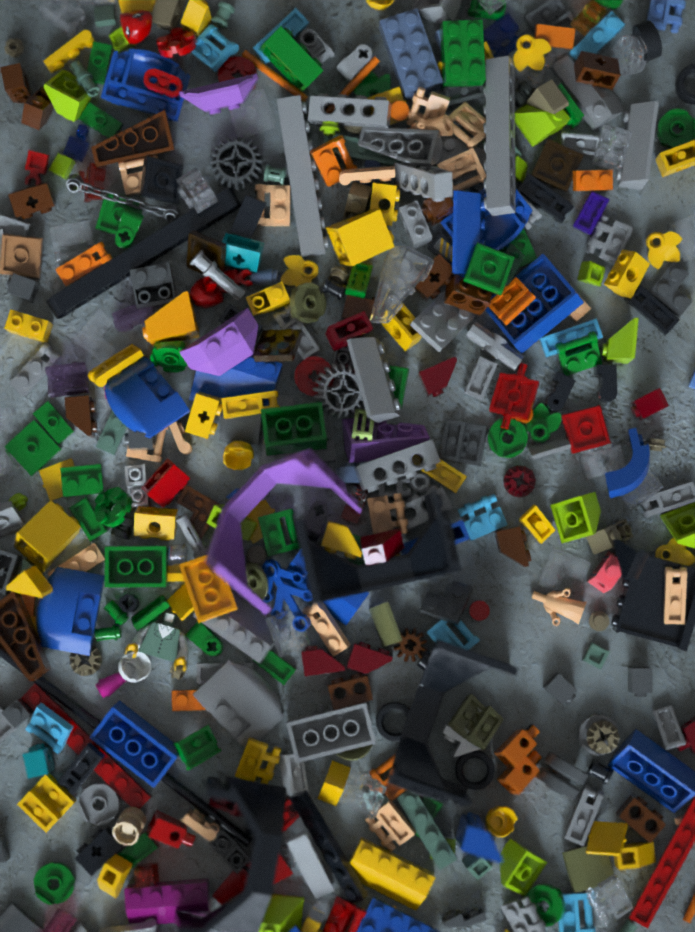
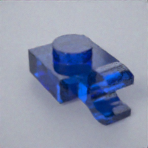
[63,124,90,163]

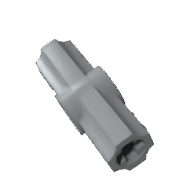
[466,322,524,371]

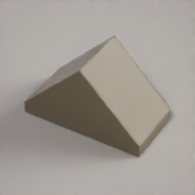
[527,79,569,114]

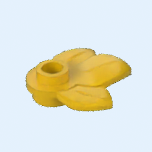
[513,34,552,71]
[646,232,682,269]
[280,255,318,286]
[655,538,695,566]

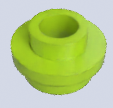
[320,121,340,136]
[8,493,28,511]

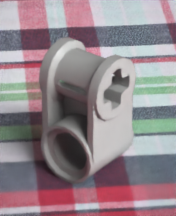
[300,28,335,64]
[336,45,373,83]

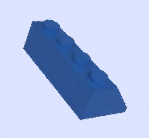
[452,190,486,277]
[281,549,369,626]
[89,700,179,788]
[608,729,695,813]
[455,812,503,864]

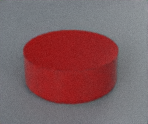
[469,601,490,621]

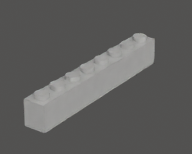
[483,56,516,216]
[277,95,328,258]

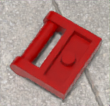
[322,896,367,932]

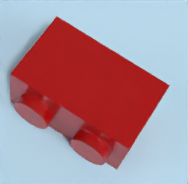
[141,458,191,509]

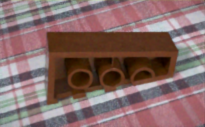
[91,109,175,167]

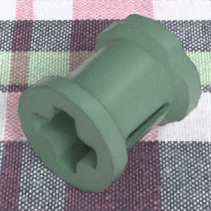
[211,1,235,28]
[264,164,287,185]

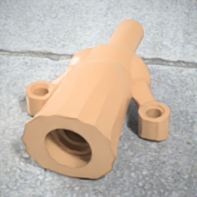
[407,114,453,136]
[532,588,586,626]

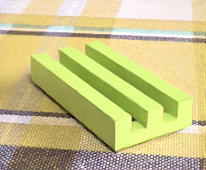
[351,409,374,441]

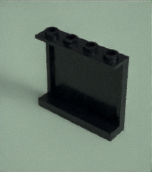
[611,556,695,651]

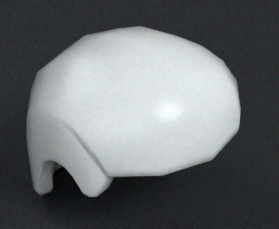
[118,650,152,683]

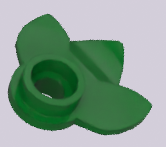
[353,71,391,98]
[523,403,562,443]

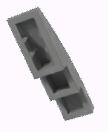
[286,831,335,899]

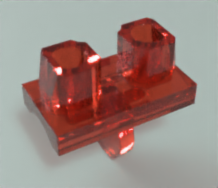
[78,163,106,203]

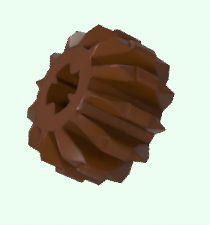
[393,628,427,662]

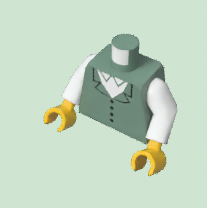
[125,612,189,672]

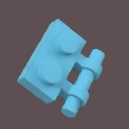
[457,494,508,541]

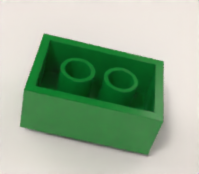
[440,20,486,87]
[259,26,324,92]
[261,402,327,456]
[105,546,169,588]

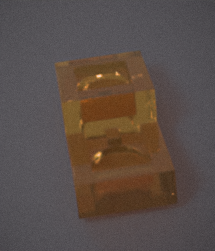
[570,0,608,36]

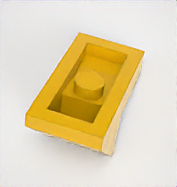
[519,504,555,544]

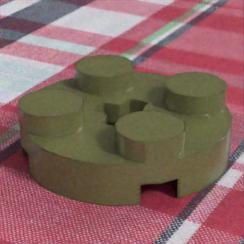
[290,282,326,323]

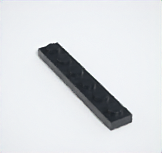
[289,790,369,902]

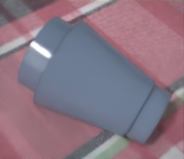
[250,268,281,287]

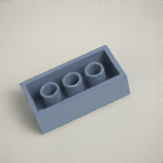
[379,8,443,101]

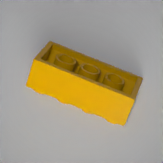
[349,837,436,911]

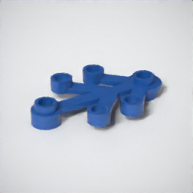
[262,559,312,632]

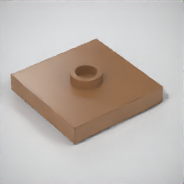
[0,234,43,278]

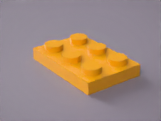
[179,555,237,623]

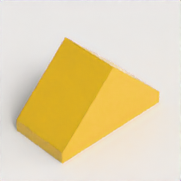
[6,565,53,598]
[317,760,351,806]

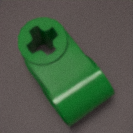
[467,0,506,21]
[115,208,144,249]
[185,621,224,656]

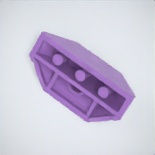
[179,73,259,115]
[179,308,258,376]

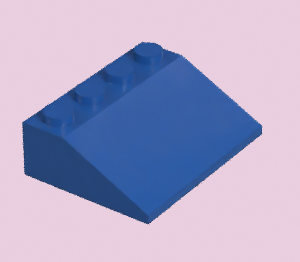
[485,253,584,354]
[189,355,283,406]

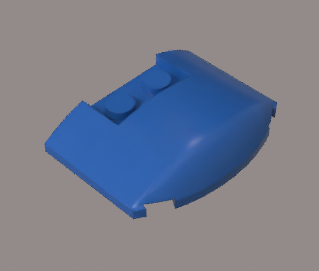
[101,49,190,122]
[440,188,533,251]
[104,356,190,438]
[36,567,105,656]

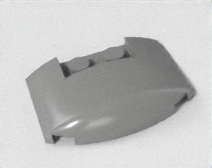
[193,660,284,747]

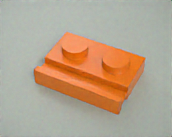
[488,277,536,326]

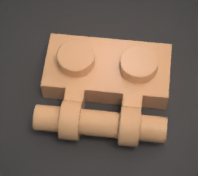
[406,87,450,126]
[365,800,416,852]

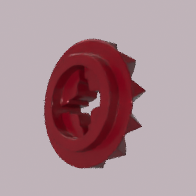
[503,465,536,497]

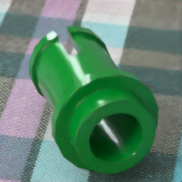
[103,600,129,626]
[95,624,122,641]

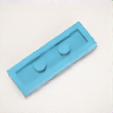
[253,8,309,64]
[569,11,625,60]
[539,319,603,358]

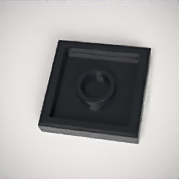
[140,156,183,205]

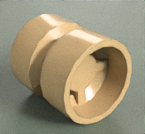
[113,807,146,845]

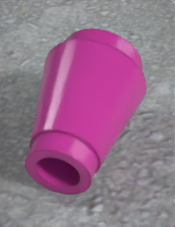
[95,672,126,698]

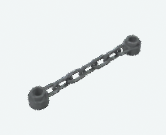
[66,174,180,223]

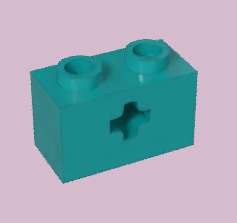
[222,233,264,273]
[23,743,56,778]

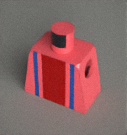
[587,551,622,593]

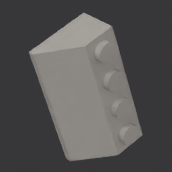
[616,101,659,190]
[347,337,401,423]
[193,593,285,663]
[286,702,376,763]

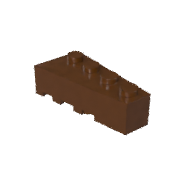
[0,591,51,681]

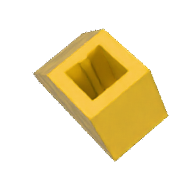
[181,0,212,38]
[245,281,290,316]
[321,520,362,559]
[613,841,656,870]
[97,854,133,898]

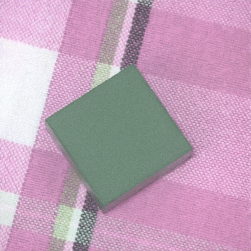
[582,642,610,670]

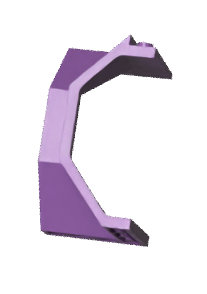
[205,449,362,615]

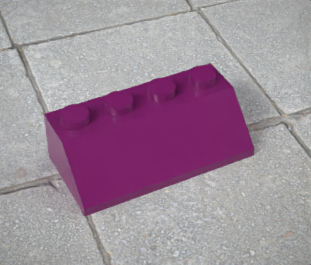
[124,878,211,924]

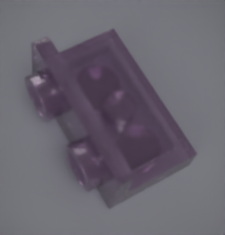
[112,304,154,332]
[45,362,90,398]

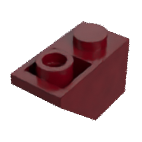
[347,641,393,674]

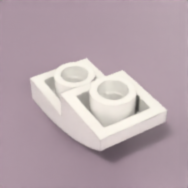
[125,464,149,509]

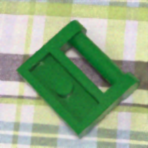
[555,331,602,376]
[258,508,300,556]

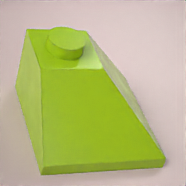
[44,69,93,122]
[515,104,570,147]
[601,318,639,364]
[550,492,601,543]
[660,502,695,548]
[500,838,548,897]
[259,894,304,932]

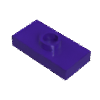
[573,191,610,236]

